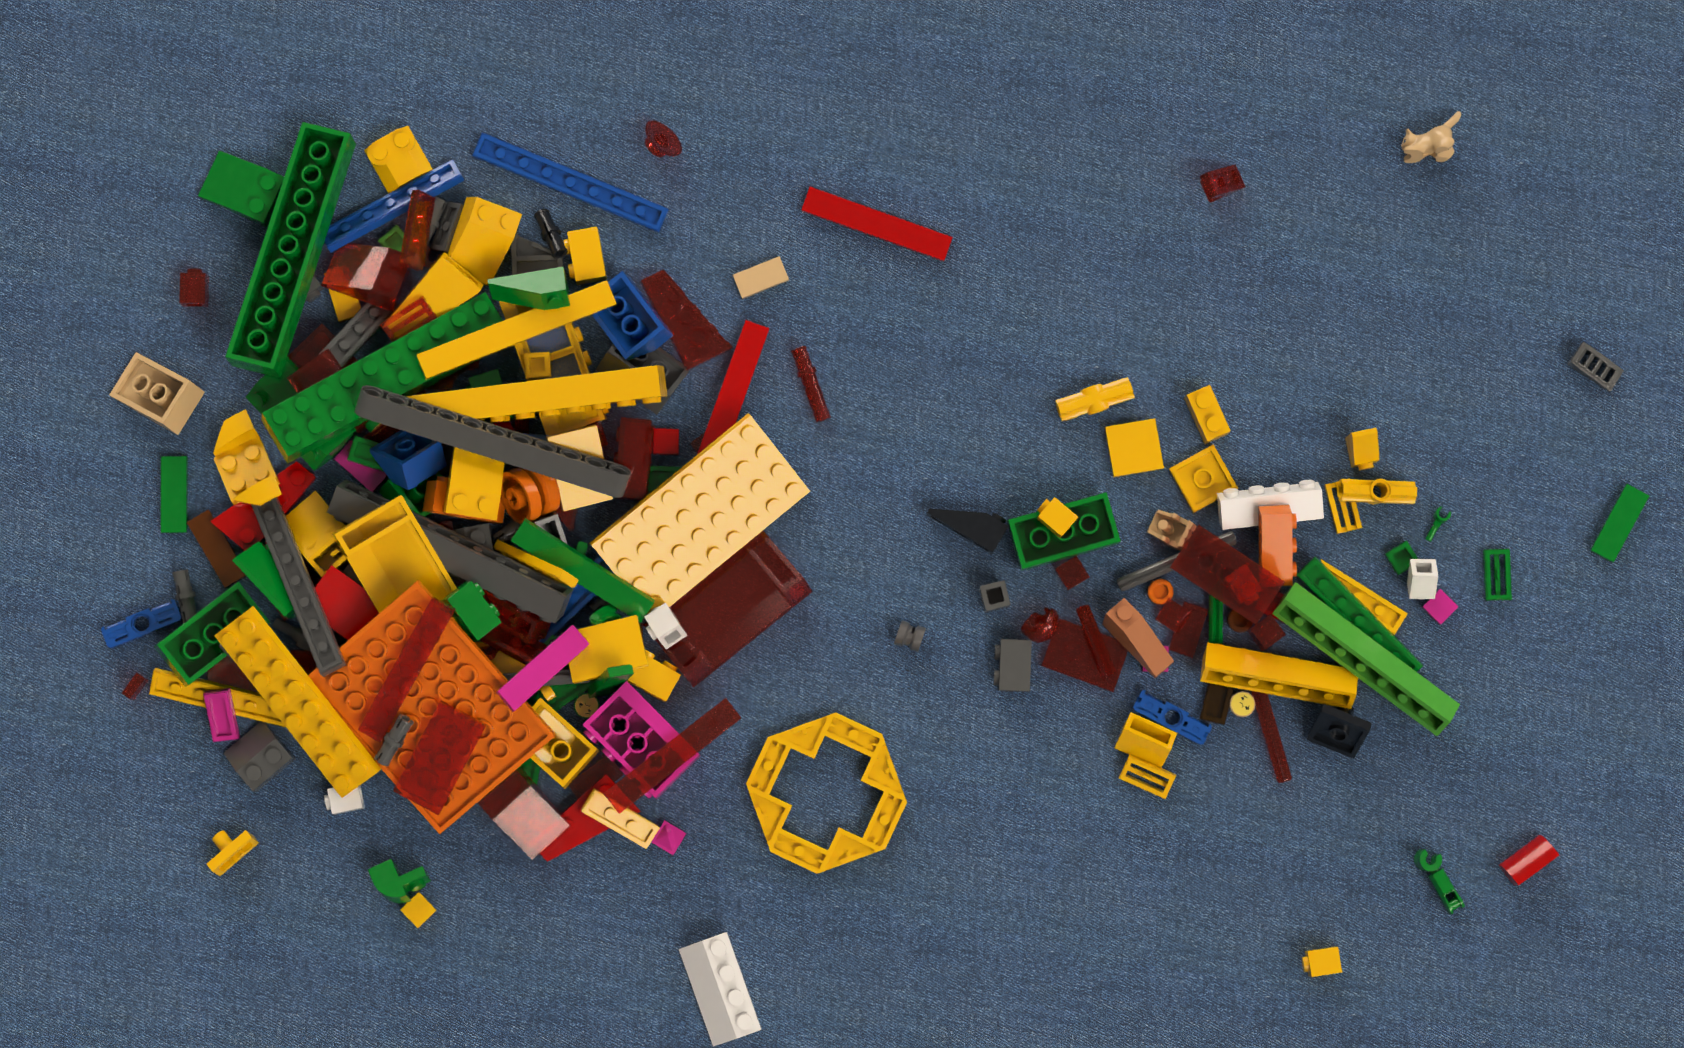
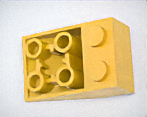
[286,490,349,577]

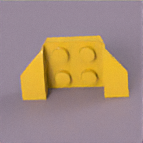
[213,409,282,506]

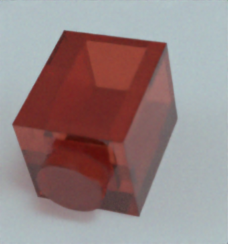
[179,269,209,307]
[1247,614,1286,651]

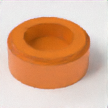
[1147,579,1173,605]

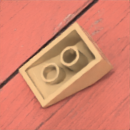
[109,352,205,435]

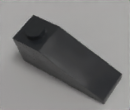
[927,508,1009,554]

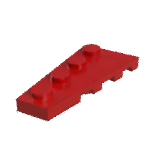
[210,461,317,551]
[530,773,641,862]

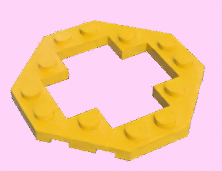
[746,712,907,874]

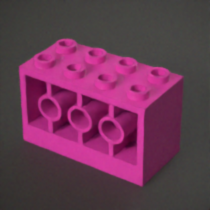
[583,681,701,799]

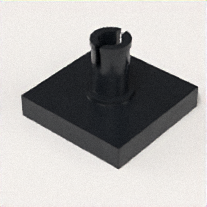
[1306,704,1372,759]

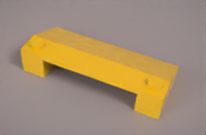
[332,495,461,627]

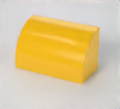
[1114,712,1177,768]

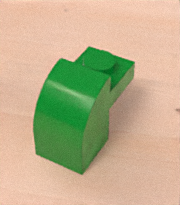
[368,859,431,903]

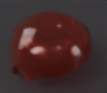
[1020,607,1060,643]

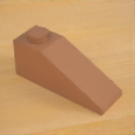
[1102,598,1174,678]

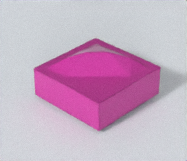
[652,820,687,855]

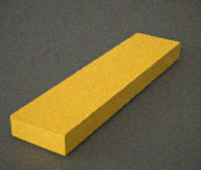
[494,540,579,588]
[1320,559,1408,635]

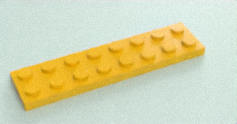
[214,606,381,798]

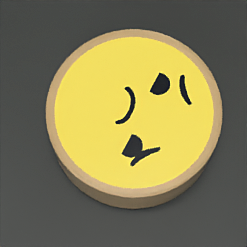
[1229,691,1256,717]

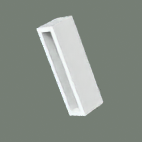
[1217,480,1324,530]

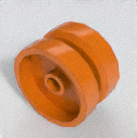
[500,467,560,524]

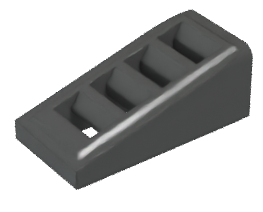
[1567,342,1624,392]

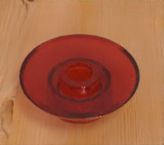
[645,120,682,158]

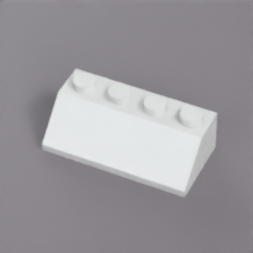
[679,932,762,1046]

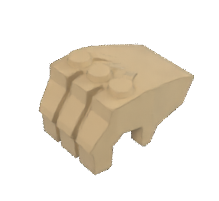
[1146,510,1197,552]

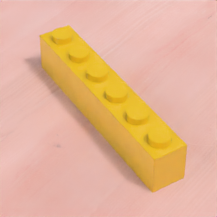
[1200,642,1358,709]

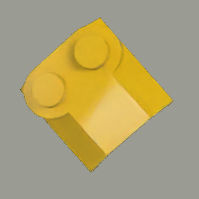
[364,126,433,194]

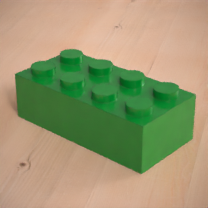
[1007,492,1121,571]
[154,582,270,687]

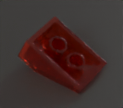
[321,243,413,312]
[477,767,571,860]

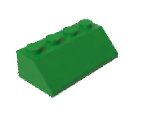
[246,356,356,471]

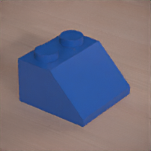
[370,430,447,490]

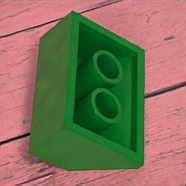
[232,541,296,619]

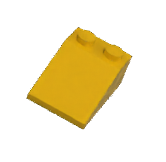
[447,197,522,286]
[443,447,504,521]
[530,697,599,789]

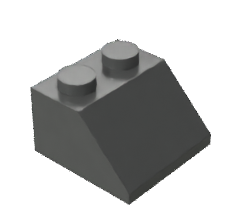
[224,721,296,792]

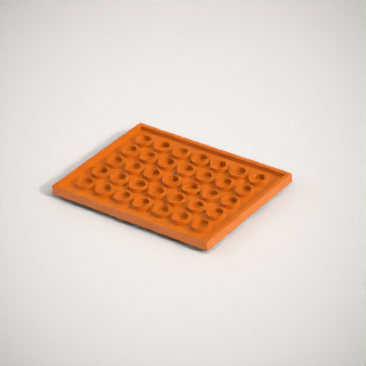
[308,580,556,834]

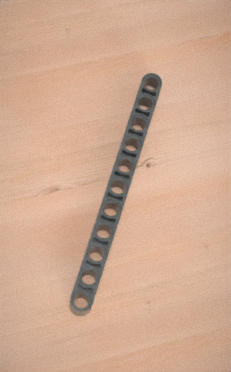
[354,385,631,498]

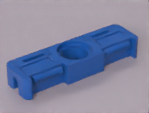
[101,599,182,649]
[1133,690,1212,745]

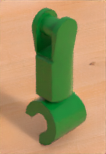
[1414,849,1465,915]

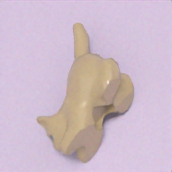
[1401,111,1461,163]

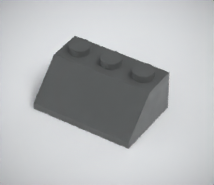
[595,344,690,415]

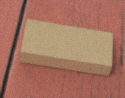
[733,256,789,299]

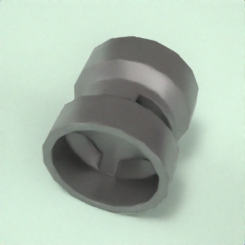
[894,620,926,652]

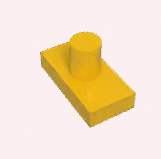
[207,830,259,876]

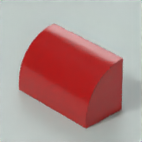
[1499,835,1559,886]

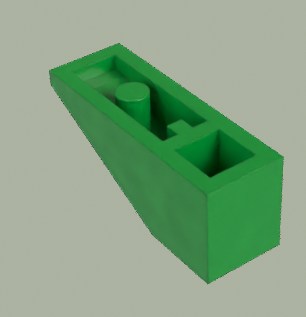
[487,266,570,310]

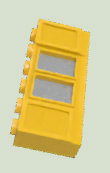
[499,301,609,435]

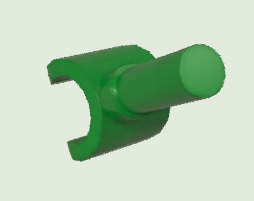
[1425,506,1451,542]

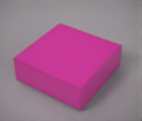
[1422,589,1458,625]

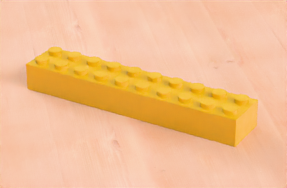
[405,365,668,423]

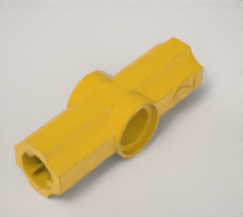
[1055,377,1135,421]
[1337,479,1417,505]

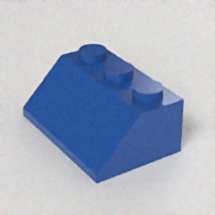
[592,271,674,361]

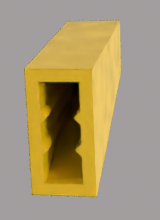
[384,252,483,340]

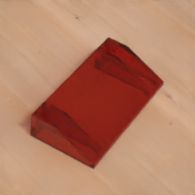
[643,531,813,688]

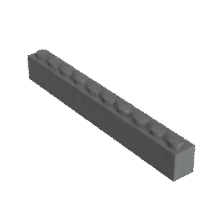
[327,479,574,623]

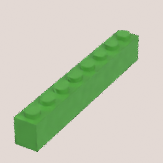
[1272,582,1460,736]

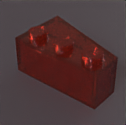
[614,417,655,501]

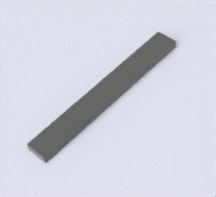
[251,497,346,677]

